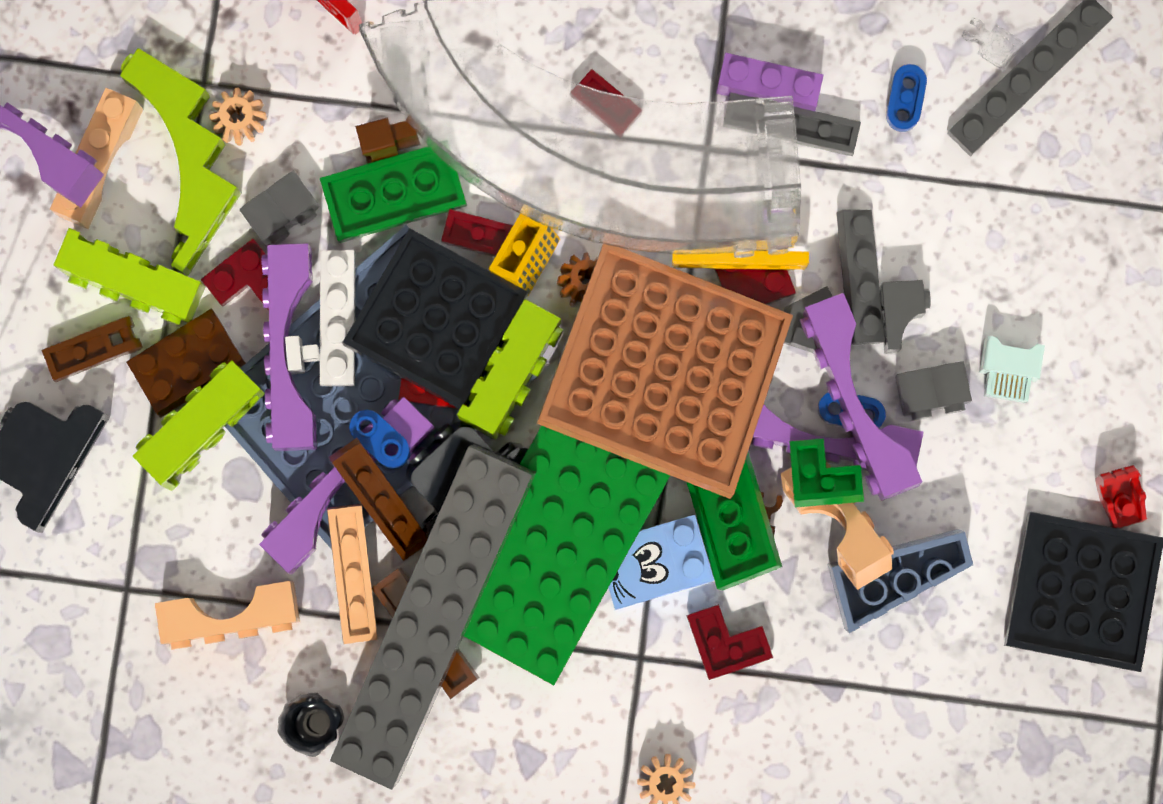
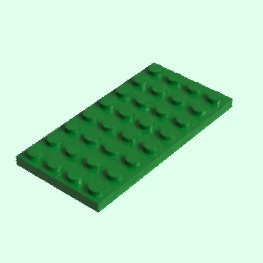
[464,425,670,686]

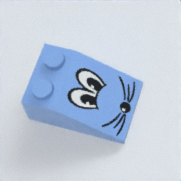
[609,515,714,610]

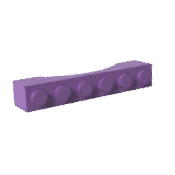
[0,102,104,208]
[262,243,317,451]
[800,293,923,501]
[259,397,435,574]
[752,405,924,471]

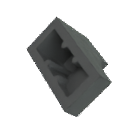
[879,280,931,354]

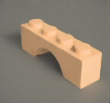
[50,88,143,229]
[781,462,894,590]
[155,581,300,650]

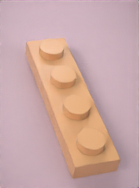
[327,504,377,644]

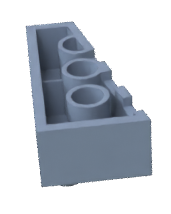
[827,529,974,633]

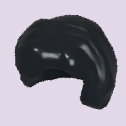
[277,693,344,757]

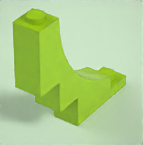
[120,48,241,276]

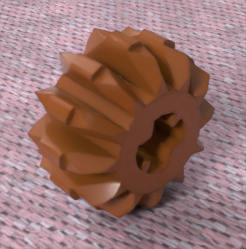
[557,252,598,307]

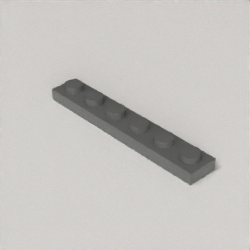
[947,0,1113,157]

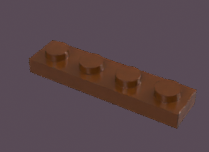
[329,438,427,561]
[372,567,480,699]

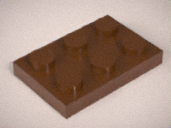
[126,308,246,418]

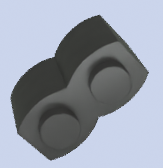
[239,171,320,245]
[895,361,972,421]

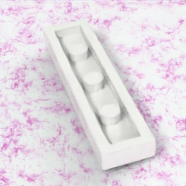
[320,250,355,386]

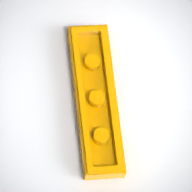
[672,250,809,270]

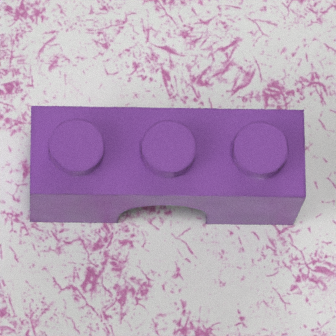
[716,52,824,111]

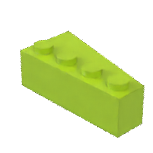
[53,228,206,325]
[457,299,564,440]
[132,361,265,492]

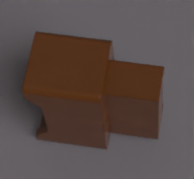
[355,117,421,164]

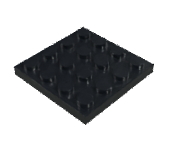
[342,228,528,409]
[1004,512,1163,672]

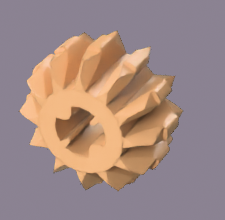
[209,88,267,146]
[637,754,696,804]

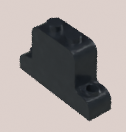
[0,402,110,533]
[406,422,528,539]

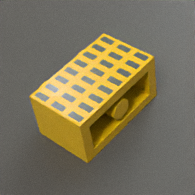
[489,212,561,296]

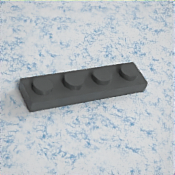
[723,92,861,157]
[836,210,885,345]

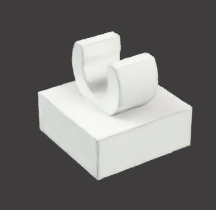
[285,335,320,375]

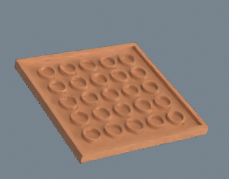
[536,241,793,499]

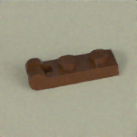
[41,316,143,382]

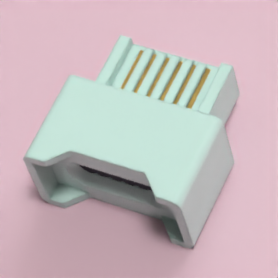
[979,336,1045,403]

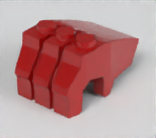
[1095,465,1147,529]

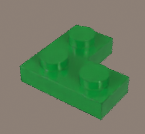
[789,438,864,508]

